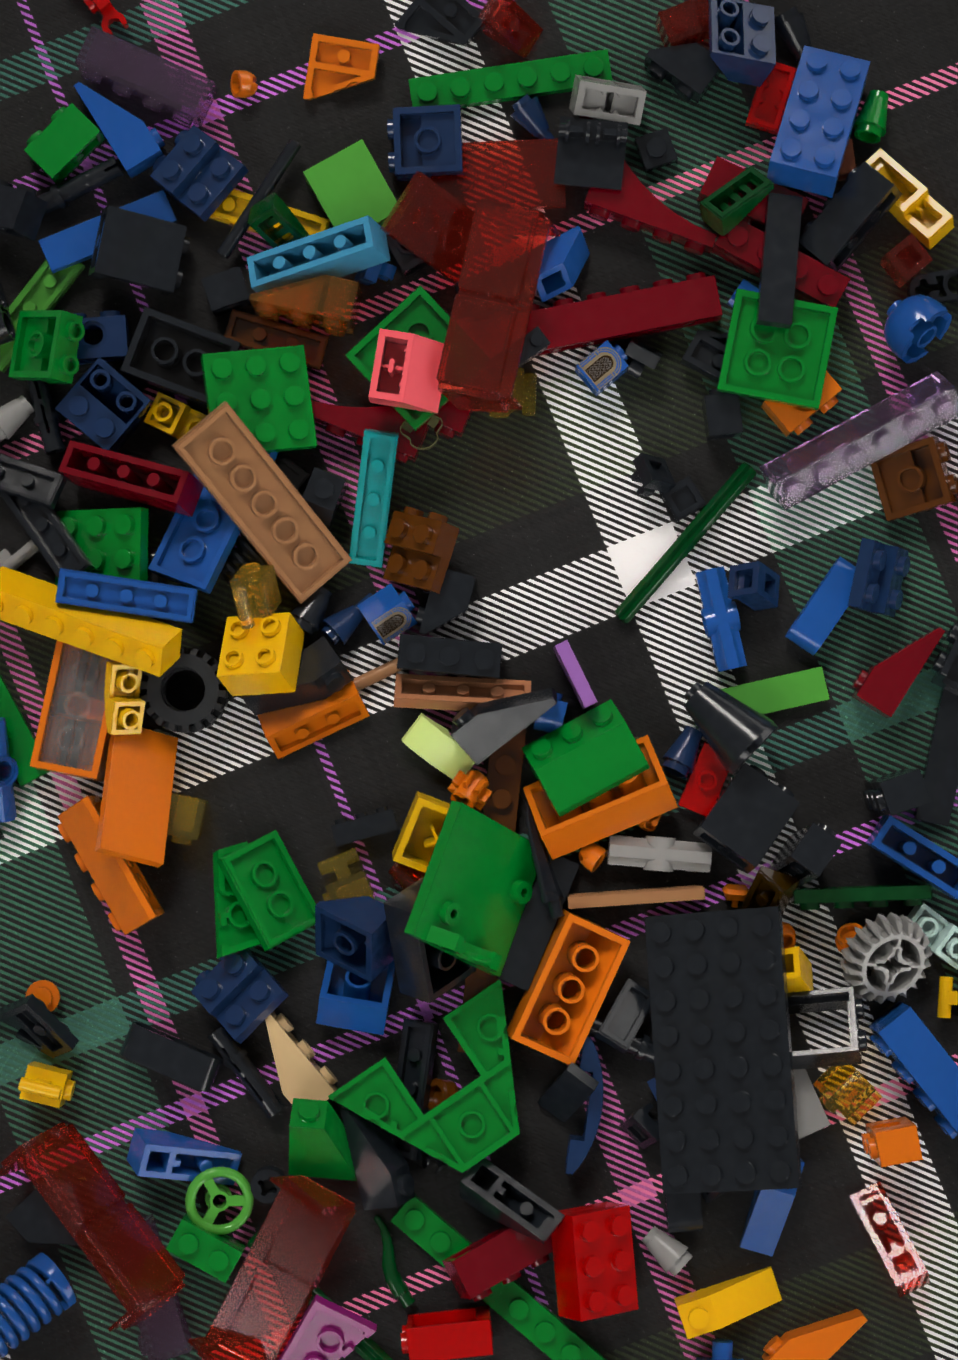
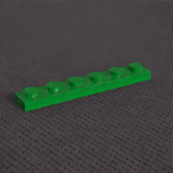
[408,49,612,108]

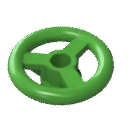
[185,1167,254,1235]

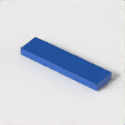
[38,190,177,274]
[55,568,198,623]

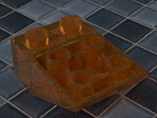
[249,275,362,337]

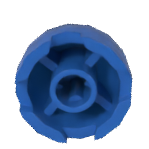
[884,294,952,364]

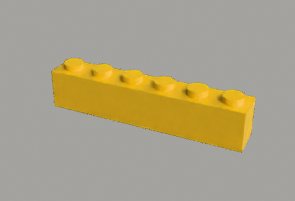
[0,566,182,677]

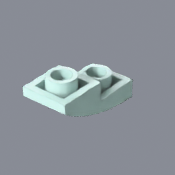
[907,902,958,970]

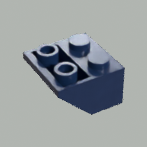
[708,0,776,87]
[55,357,152,452]

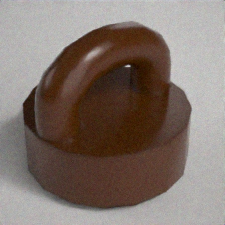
[428,1079,459,1110]

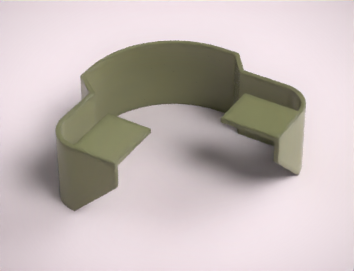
[400,415,443,450]

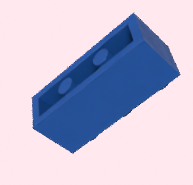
[866,815,958,900]

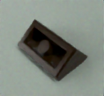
[740,866,800,915]

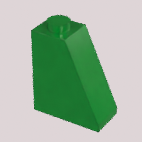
[289,1098,357,1181]

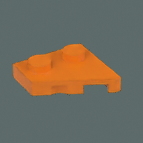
[303,33,380,100]

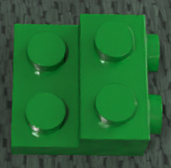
[8,310,85,384]

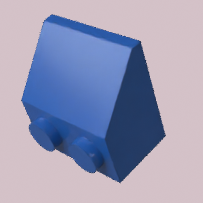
[316,960,396,1035]

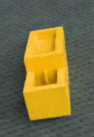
[866,148,954,250]

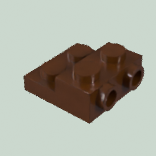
[868,436,958,521]
[383,506,460,594]

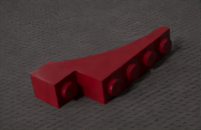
[579,116,717,255]
[311,389,477,464]

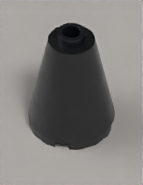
[683,682,778,775]

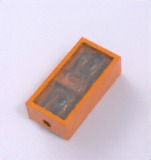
[30,640,113,782]

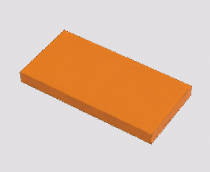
[95,728,178,868]

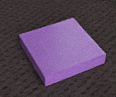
[553,640,597,710]

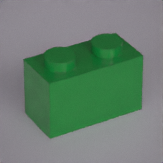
[24,103,105,185]
[165,1213,246,1284]

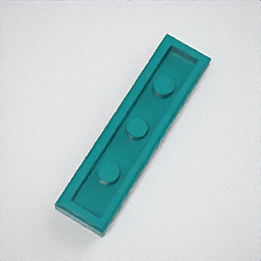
[349,428,399,568]

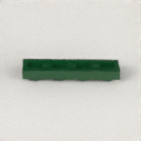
[790,884,932,910]

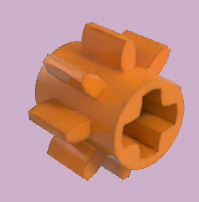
[447,770,492,811]

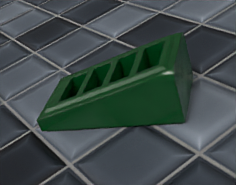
[700,166,774,236]
[248,192,309,248]

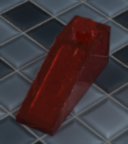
[849,1181,930,1297]

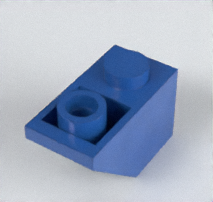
[518,225,590,302]

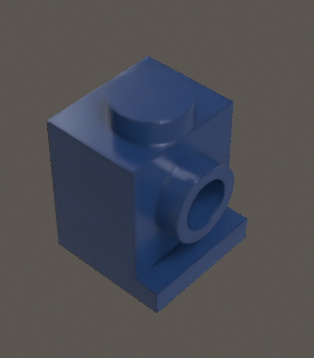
[728,561,780,611]

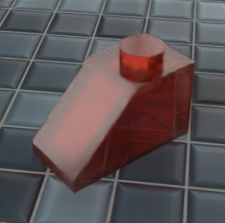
[655,0,709,47]

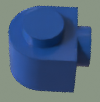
[533,693,568,733]

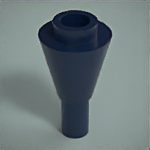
[510,94,558,154]
[321,593,373,646]

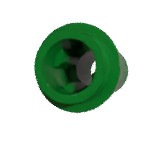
[853,90,889,144]

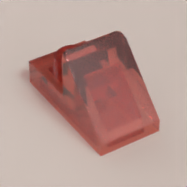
[478,0,543,58]

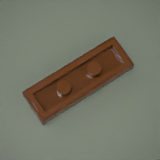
[224,309,330,371]

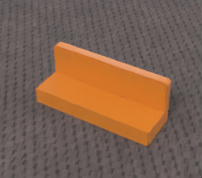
[257,670,370,759]

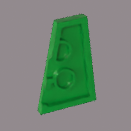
[213,841,261,959]

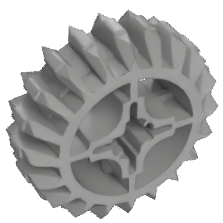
[839,912,933,1004]

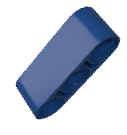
[785,556,856,656]

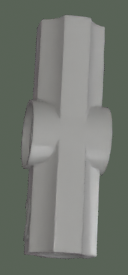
[607,835,712,873]

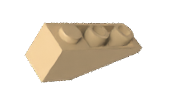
[265,1011,338,1104]

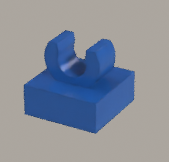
[354,262,397,285]

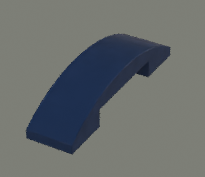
[565,1035,603,1174]

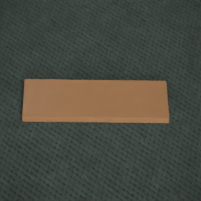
[171,401,352,604]

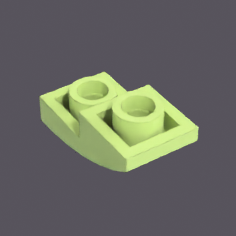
[402,713,475,779]

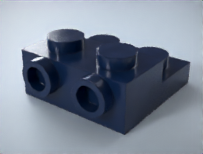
[387,104,463,181]
[150,125,249,222]
[848,538,910,617]
[191,949,289,1044]

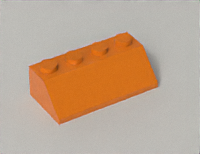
[523,735,678,860]
[57,795,165,935]
[507,909,631,1065]

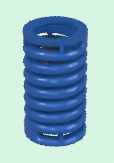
[0,1252,77,1358]

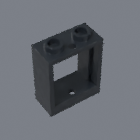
[788,987,867,1070]

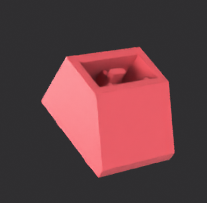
[368,328,449,414]

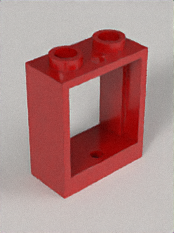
[400,1306,493,1360]

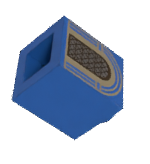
[575,340,629,397]
[357,583,417,645]

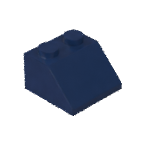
[315,896,394,982]

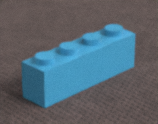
[246,215,391,301]

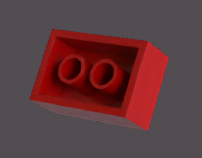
[552,1201,639,1322]

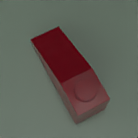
[851,627,945,718]

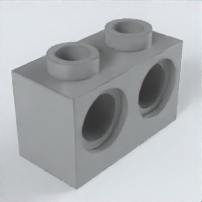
[569,74,647,126]

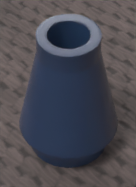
[662,726,703,779]

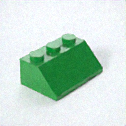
[521,699,650,817]

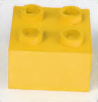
[217,612,305,696]
[392,791,450,873]

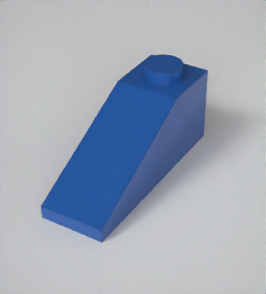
[74,82,165,179]
[126,1128,242,1186]
[739,1158,804,1257]

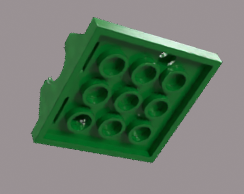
[404,801,536,977]

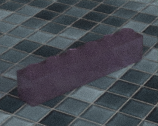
[759,371,958,511]

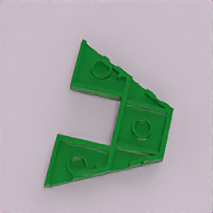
[328,979,520,1173]

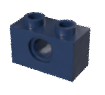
[73,310,131,365]

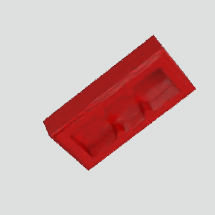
[745,62,797,135]
[677,742,729,817]

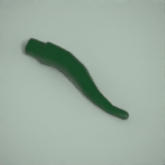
[374,1215,415,1308]

